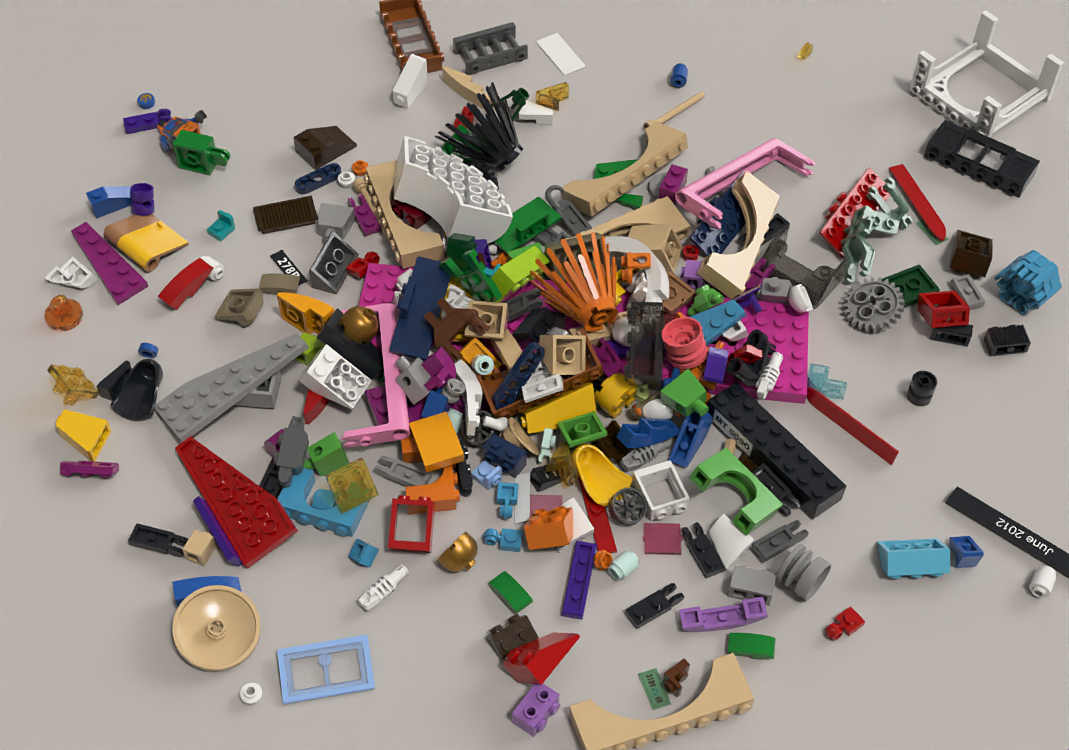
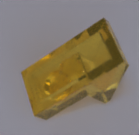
[536,82,569,111]
[545,442,579,486]

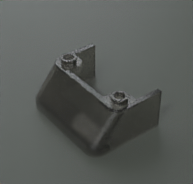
[761,226,848,309]

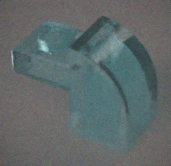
[807,363,847,400]

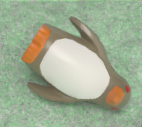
[631,391,681,419]

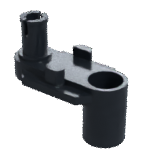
[727,329,777,387]

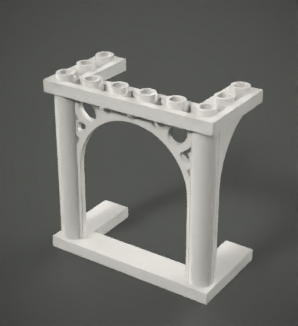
[909,10,1064,138]

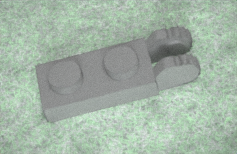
[374,456,432,486]

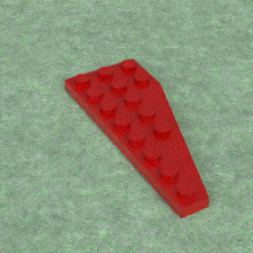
[175,436,298,568]

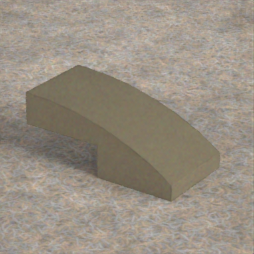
[259,273,300,295]

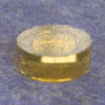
[799,42,813,59]

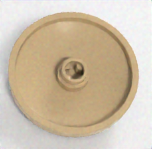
[172,585,260,671]

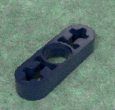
[295,163,341,195]

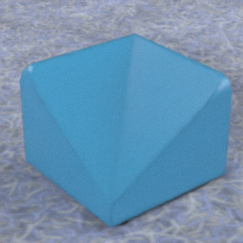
[312,489,339,510]
[348,538,379,567]

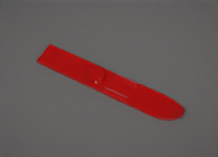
[889,164,946,241]
[807,387,899,465]
[577,474,617,554]

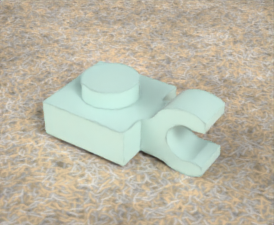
[538,428,556,464]

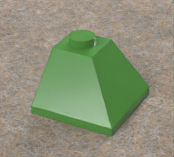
[557,411,608,452]

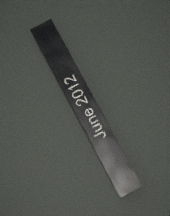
[946,486,1069,578]

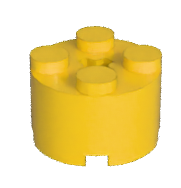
[594,372,638,418]

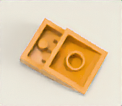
[277,292,334,335]
[409,412,464,473]

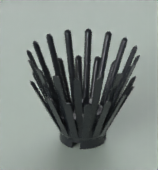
[434,82,524,172]

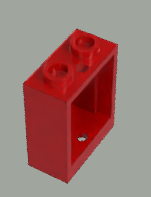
[917,290,970,328]
[388,495,435,552]

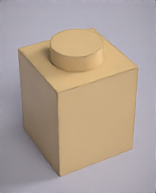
[182,530,216,567]

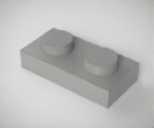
[951,274,985,309]

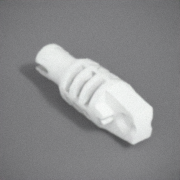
[756,352,783,400]
[358,564,409,611]

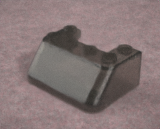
[624,302,665,391]

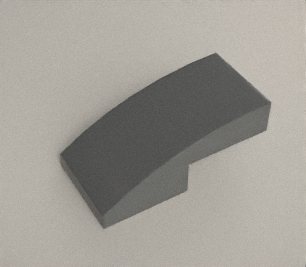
[534,228,571,246]

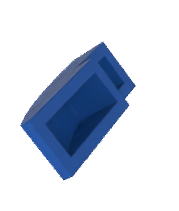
[617,418,680,448]
[172,576,241,607]

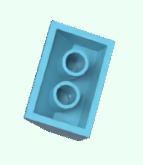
[877,538,950,579]

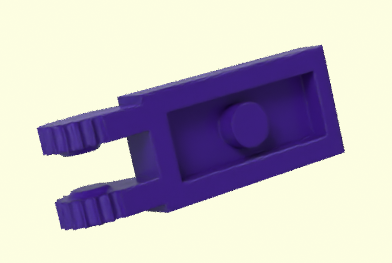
[123,108,172,134]

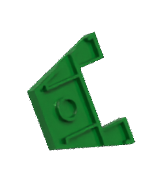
[593,159,643,210]
[439,249,502,302]

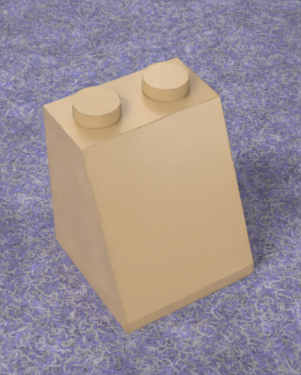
[627,223,683,274]

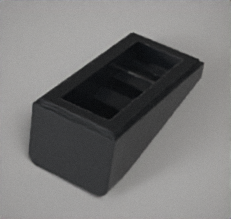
[930,325,973,347]
[96,360,132,401]
[530,459,575,492]

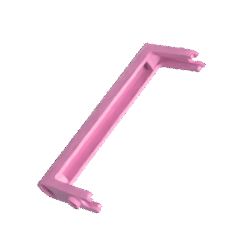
[675,138,815,229]
[340,303,410,448]

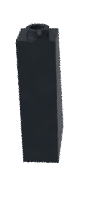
[316,308,384,380]

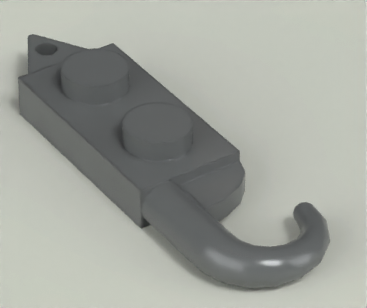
[545,185,592,236]

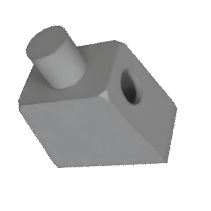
[318,203,355,242]
[759,277,793,305]
[395,355,431,404]

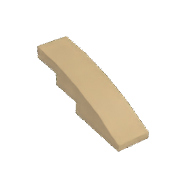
[442,66,495,110]
[489,329,528,372]

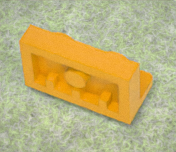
[458,337,502,380]

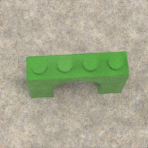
[689,448,783,536]

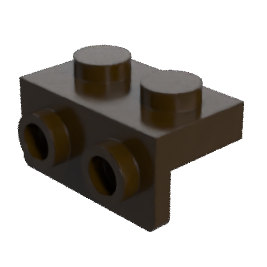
[593,420,633,463]
[485,614,539,659]

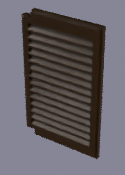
[253,195,318,234]

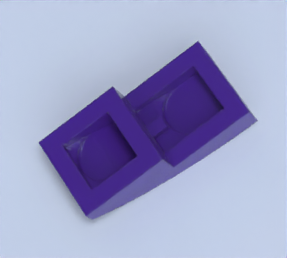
[703,346,729,384]

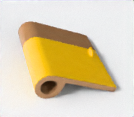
[103,214,189,272]

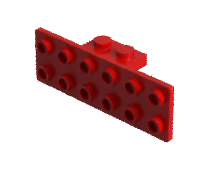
[819,167,890,258]

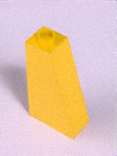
[521,381,597,434]

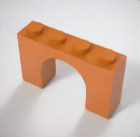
[401,436,460,515]

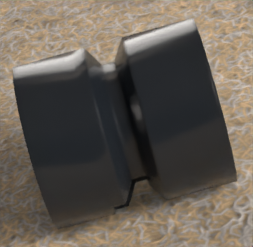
[907,371,937,406]

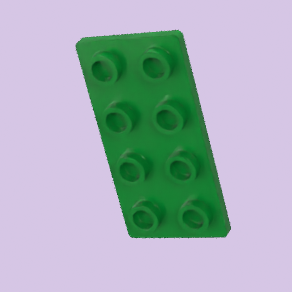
[493,197,561,254]

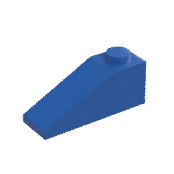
[86,186,132,219]
[668,411,714,468]

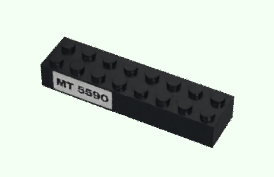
[707,382,847,519]

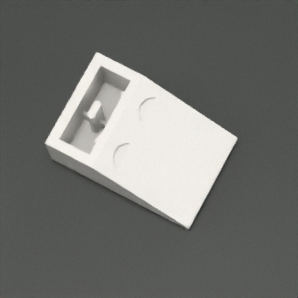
[298,344,372,409]

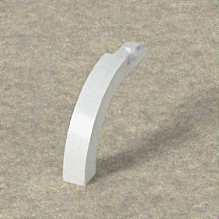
[605,236,669,333]
[403,345,483,436]

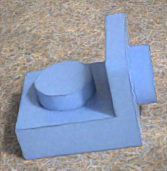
[471,460,502,491]

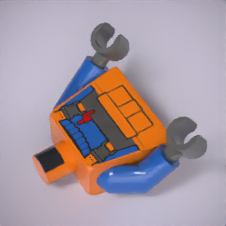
[157,110,207,151]

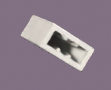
[393,54,428,108]

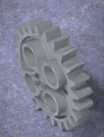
[843,277,905,333]

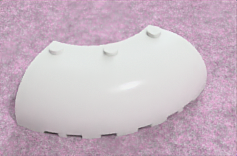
[394,136,513,243]

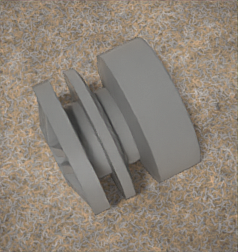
[776,544,832,601]

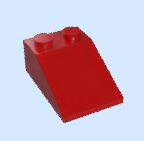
[502,632,580,685]

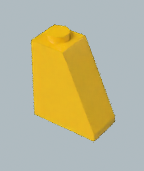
[55,409,111,461]

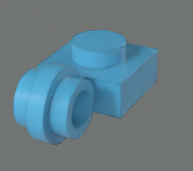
[497,482,518,519]
[483,528,523,552]

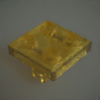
[47,364,99,406]
[325,457,379,513]

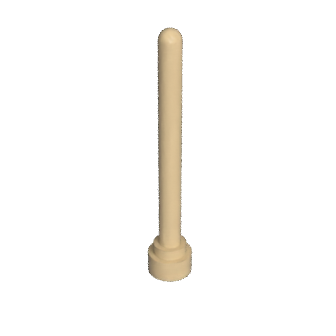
[643,92,705,131]
[353,178,391,243]

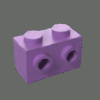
[680,260,703,290]
[512,684,560,737]

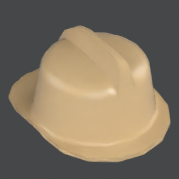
[500,417,541,456]

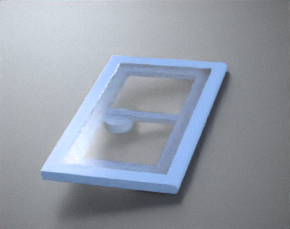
[277,635,375,704]

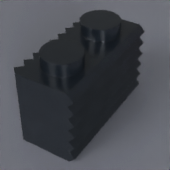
[513,307,556,346]
[984,324,1031,356]

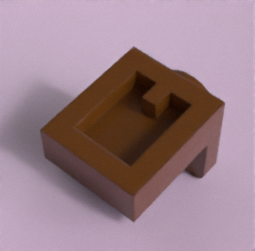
[663,658,690,697]

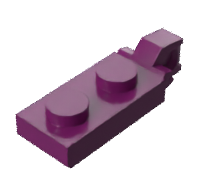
[60,461,119,477]

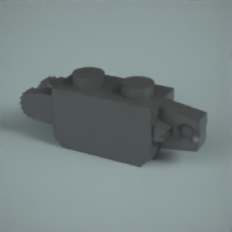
[274,416,309,488]

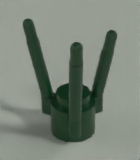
[491,88,529,121]

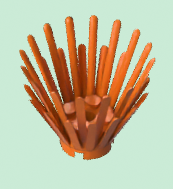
[530,232,619,332]

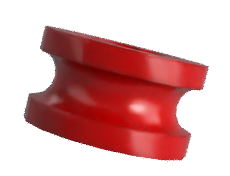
[682,245,699,261]

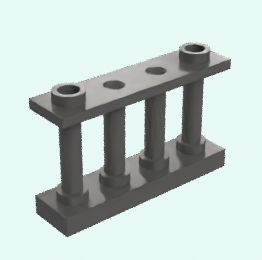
[453,22,528,75]

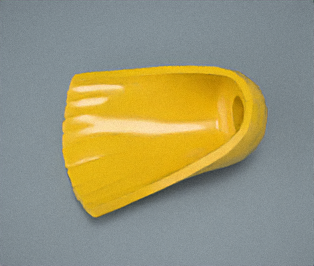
[571,444,633,506]

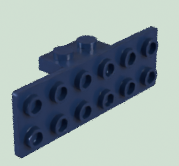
[689,172,746,256]
[389,256,451,361]

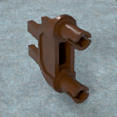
[423,298,490,364]

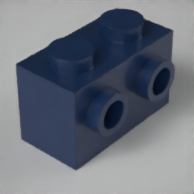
[482,433,527,478]

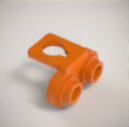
[621,252,651,284]

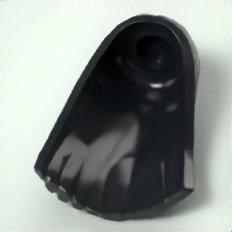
[111,359,163,421]

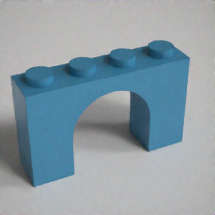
[278,468,371,537]

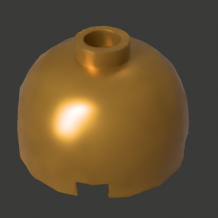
[339,306,379,344]
[437,531,478,572]

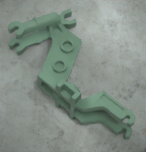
[841,177,913,285]

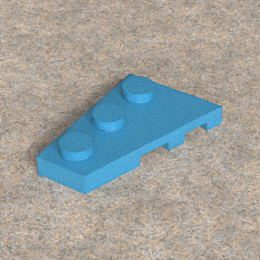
[690,299,747,346]

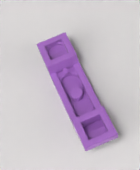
[679,597,768,632]

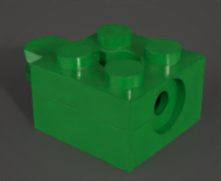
[173,130,231,176]

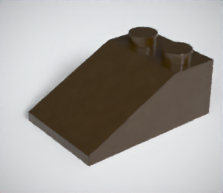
[293,126,357,170]
[949,229,993,278]

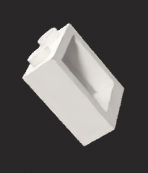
[632,460,690,521]

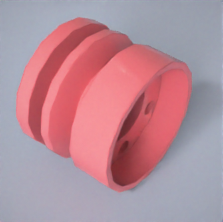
[662,317,708,369]

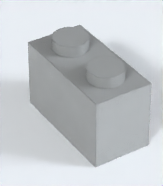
[728,565,776,606]

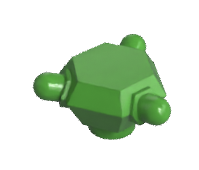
[687,284,724,316]

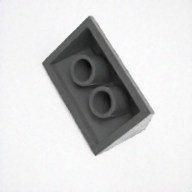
[309,231,359,294]

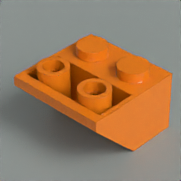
[524,506,573,550]

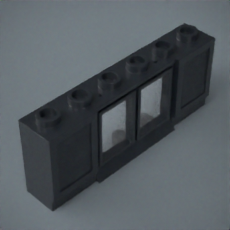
[924,120,1040,198]

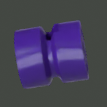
[130,183,155,216]

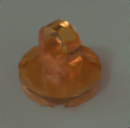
[44,295,83,331]

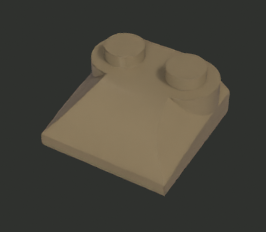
[214,288,264,326]

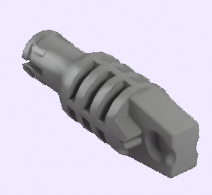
[620,440,671,471]

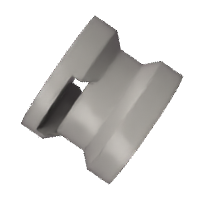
[441,378,465,403]

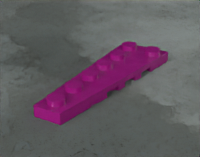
[71,222,149,305]

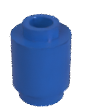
[670,63,688,87]

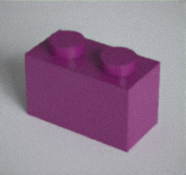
[658,164,688,206]

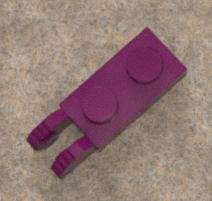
[348,194,381,236]
[734,258,776,299]
[592,337,624,377]

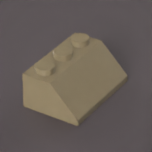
[545,232,605,281]

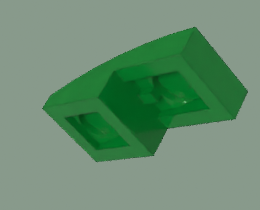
[489,571,533,613]
[728,633,776,659]

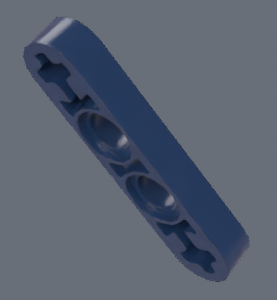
[492,342,545,410]

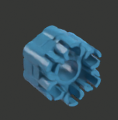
[995,250,1062,315]

